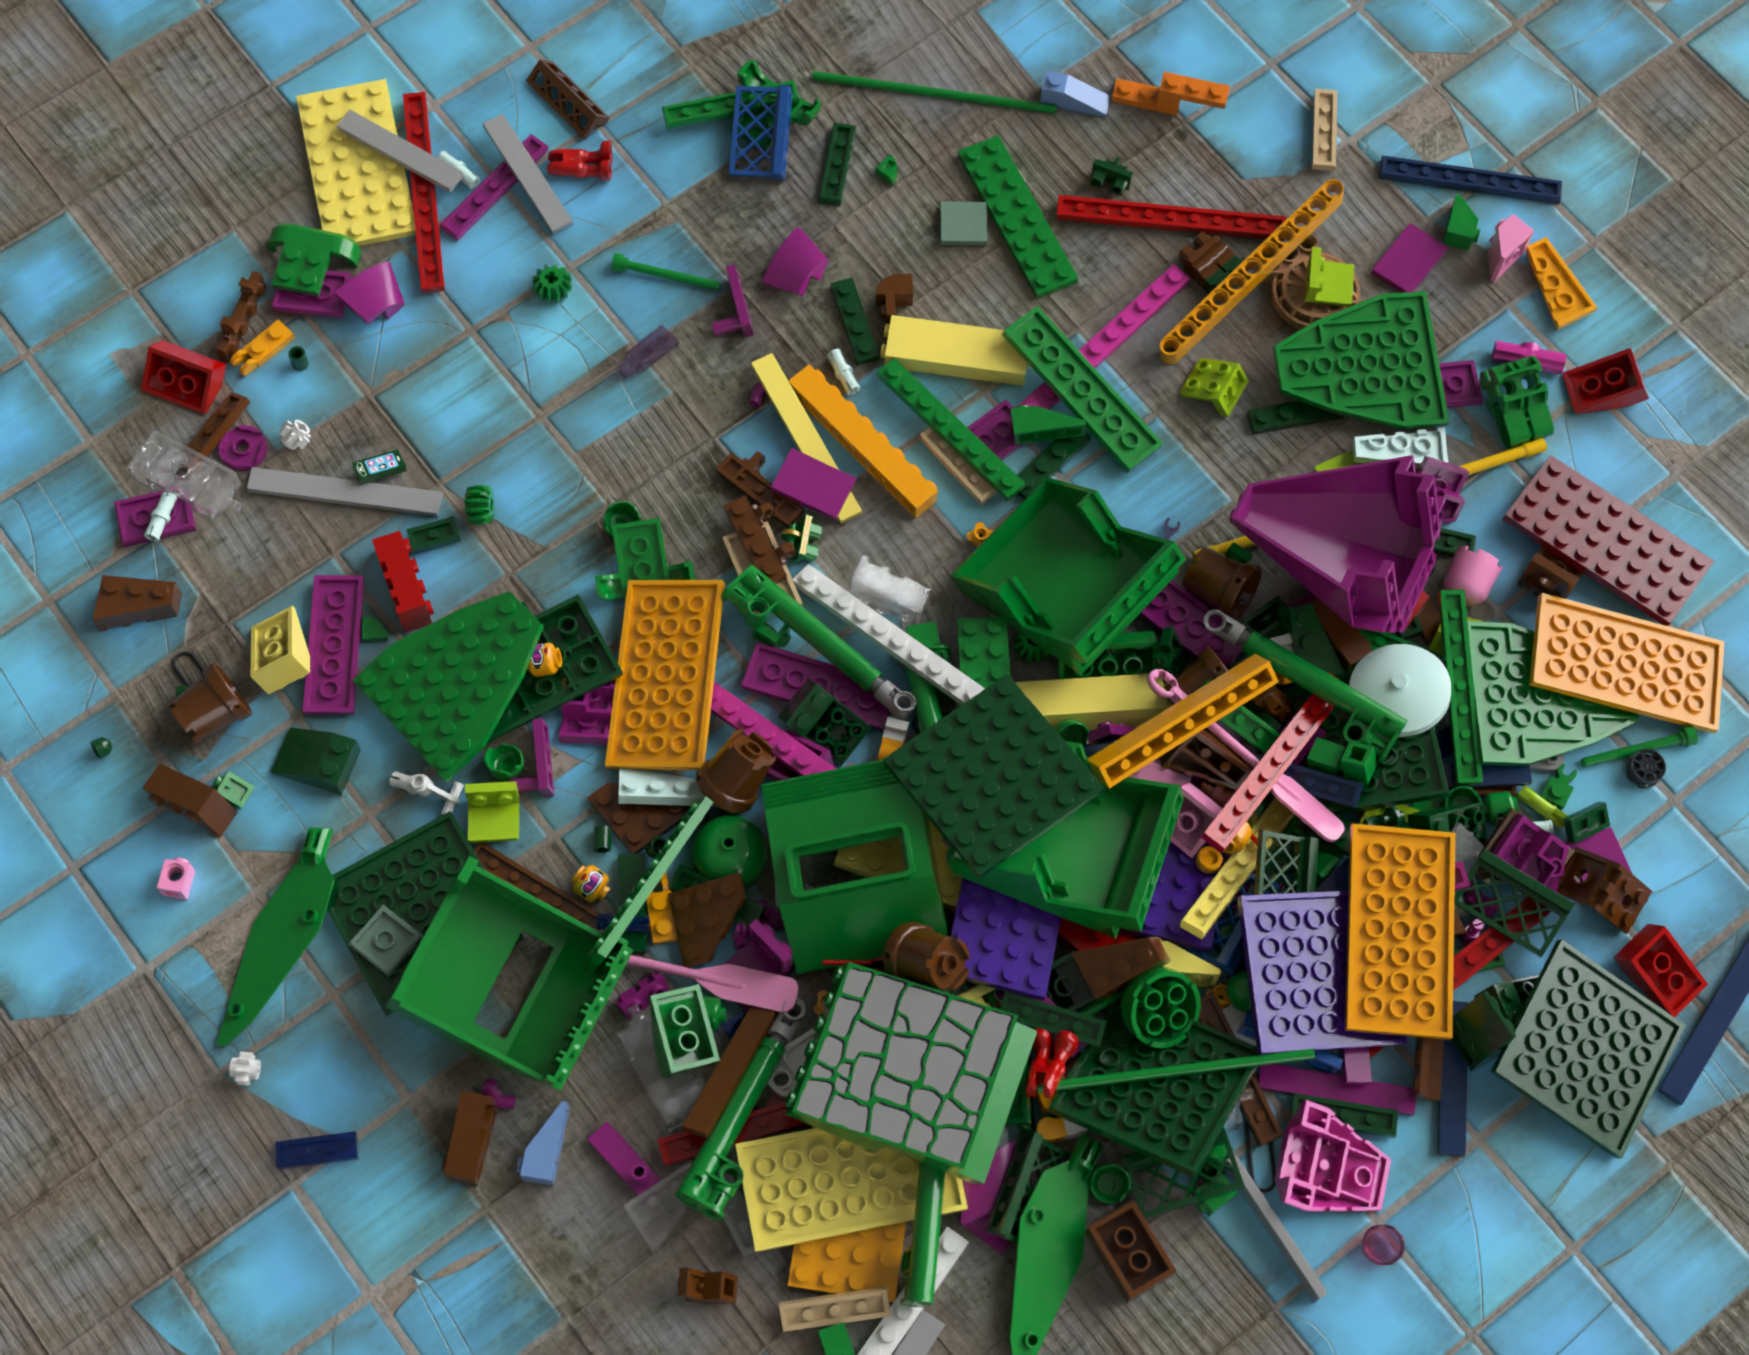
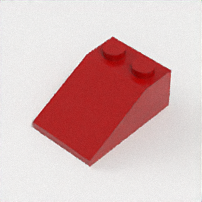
[1562,348,1649,414]
[1613,924,1708,1018]

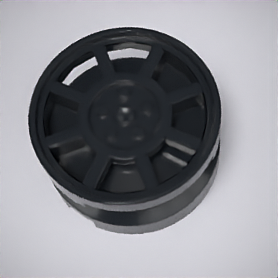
[1626,749,1666,789]

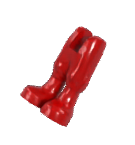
[547,140,613,181]
[1025,1028,1079,1099]

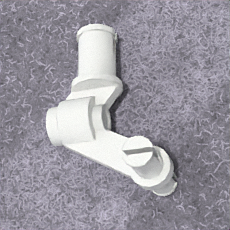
[390,771,464,815]

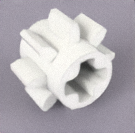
[280,420,311,450]
[229,1051,261,1086]

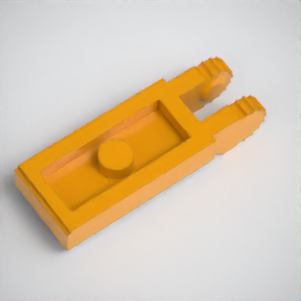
[230,319,295,376]
[646,872,678,945]

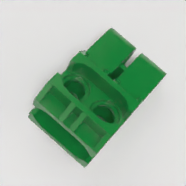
[1479,355,1554,448]

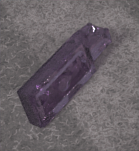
[619,325,678,380]

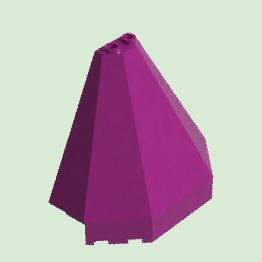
[1230,455,1446,633]

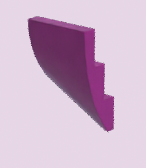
[762,227,829,297]
[334,261,405,325]
[1417,455,1470,524]
[558,679,616,745]
[1491,814,1569,894]
[958,1141,1033,1225]

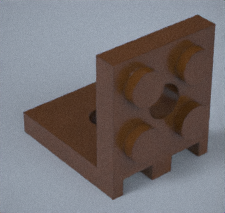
[1517,546,1583,599]
[1557,846,1652,934]

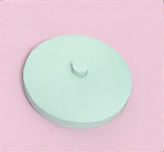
[1349,644,1451,737]

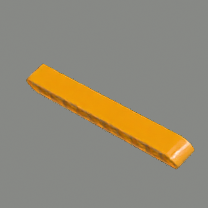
[1160,179,1344,365]

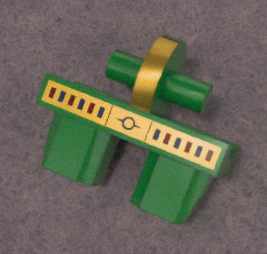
[781,515,822,564]

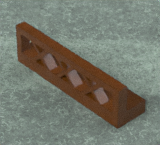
[526,59,610,138]
[1412,1037,1444,1102]

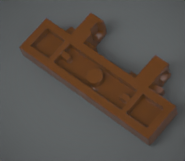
[216,271,266,363]
[716,451,804,529]
[723,496,795,584]

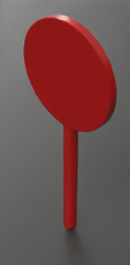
[822,957,884,966]

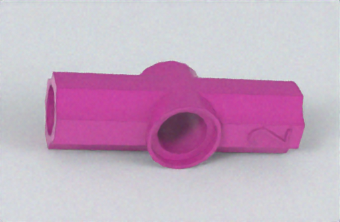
[1491,340,1566,375]

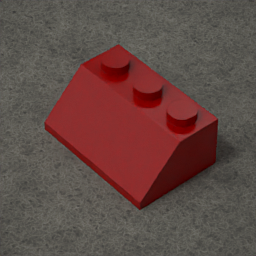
[141,340,226,414]

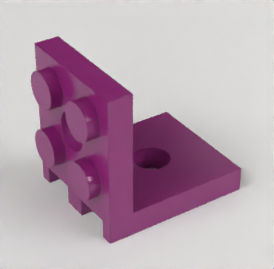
[725,919,793,1014]

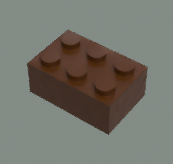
[1085,1200,1177,1304]

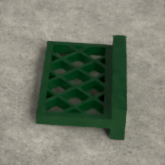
[1254,830,1319,895]
[1454,849,1575,958]
[1004,1017,1035,1131]
[1121,1127,1245,1220]
[985,1131,1071,1245]

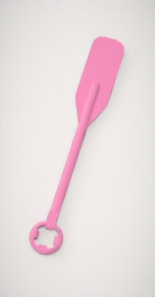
[1147,669,1344,842]
[626,955,798,1013]

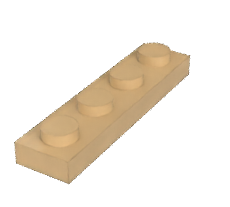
[1312,89,1337,171]
[919,427,998,505]
[779,1287,891,1332]

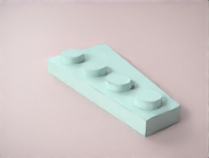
[1352,427,1448,469]
[618,768,717,807]

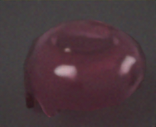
[1361,1224,1405,1265]

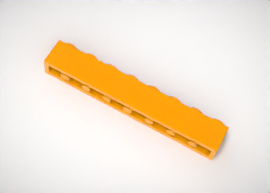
[788,364,938,519]
[1087,654,1279,788]

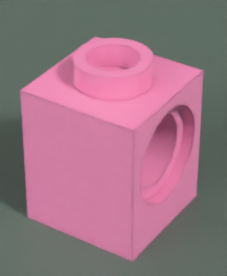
[157,857,195,900]

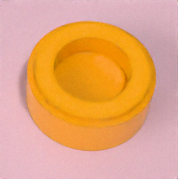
[1195,847,1223,874]

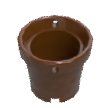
[1182,547,1262,620]
[1164,646,1228,695]
[168,663,253,744]
[696,729,776,813]
[883,921,970,990]

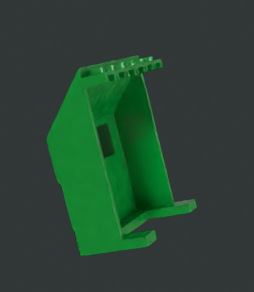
[761,760,951,974]
[385,856,633,1091]

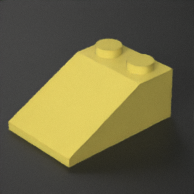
[250,606,310,695]
[1152,937,1220,988]

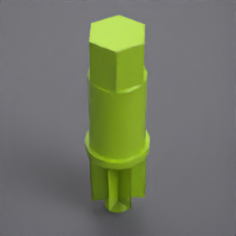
[1516,785,1568,830]

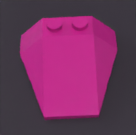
[1274,1100,1391,1211]

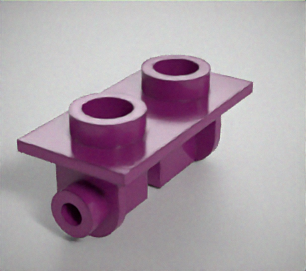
[615,972,670,1020]

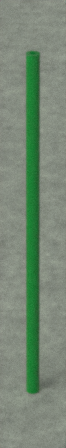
[812,71,1057,114]
[1037,1048,1315,1093]

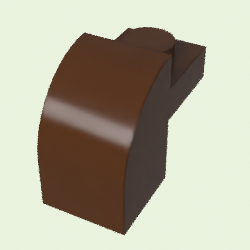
[876,273,913,324]
[677,1267,738,1304]

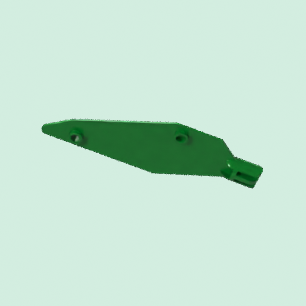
[217,827,335,1047]
[1009,1133,1104,1355]

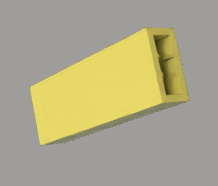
[881,315,1027,386]
[1015,674,1172,730]

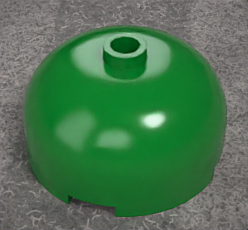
[691,815,768,890]
[1121,966,1201,1048]

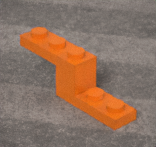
[1111,72,1230,116]

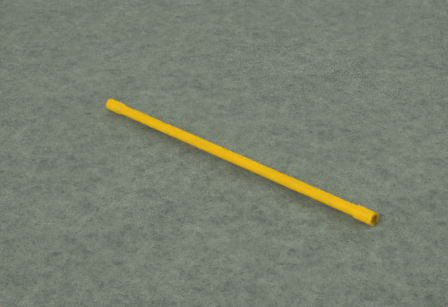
[1192,438,1547,563]

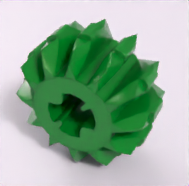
[532,263,572,304]
[464,485,495,525]
[1013,632,1051,666]

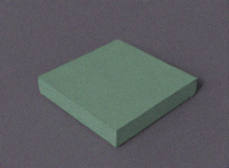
[940,201,987,246]
[348,905,423,977]

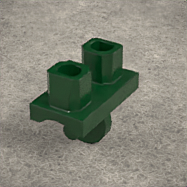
[1091,156,1134,196]
[1362,806,1415,829]

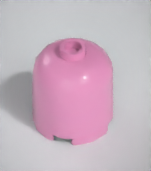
[1443,546,1503,607]

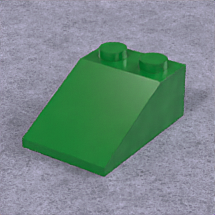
[649,984,720,1078]

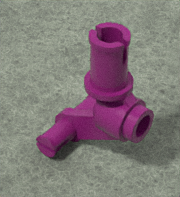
[1459,872,1498,945]
[732,899,784,950]

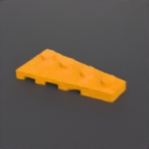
[1525,237,1598,331]

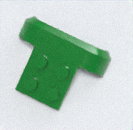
[729,60,821,151]
[267,223,362,297]
[595,518,695,600]

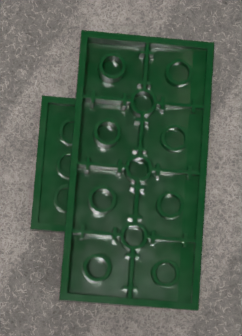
[487,594,623,744]

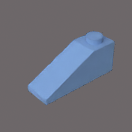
[1040,70,1110,117]
[517,1101,570,1186]

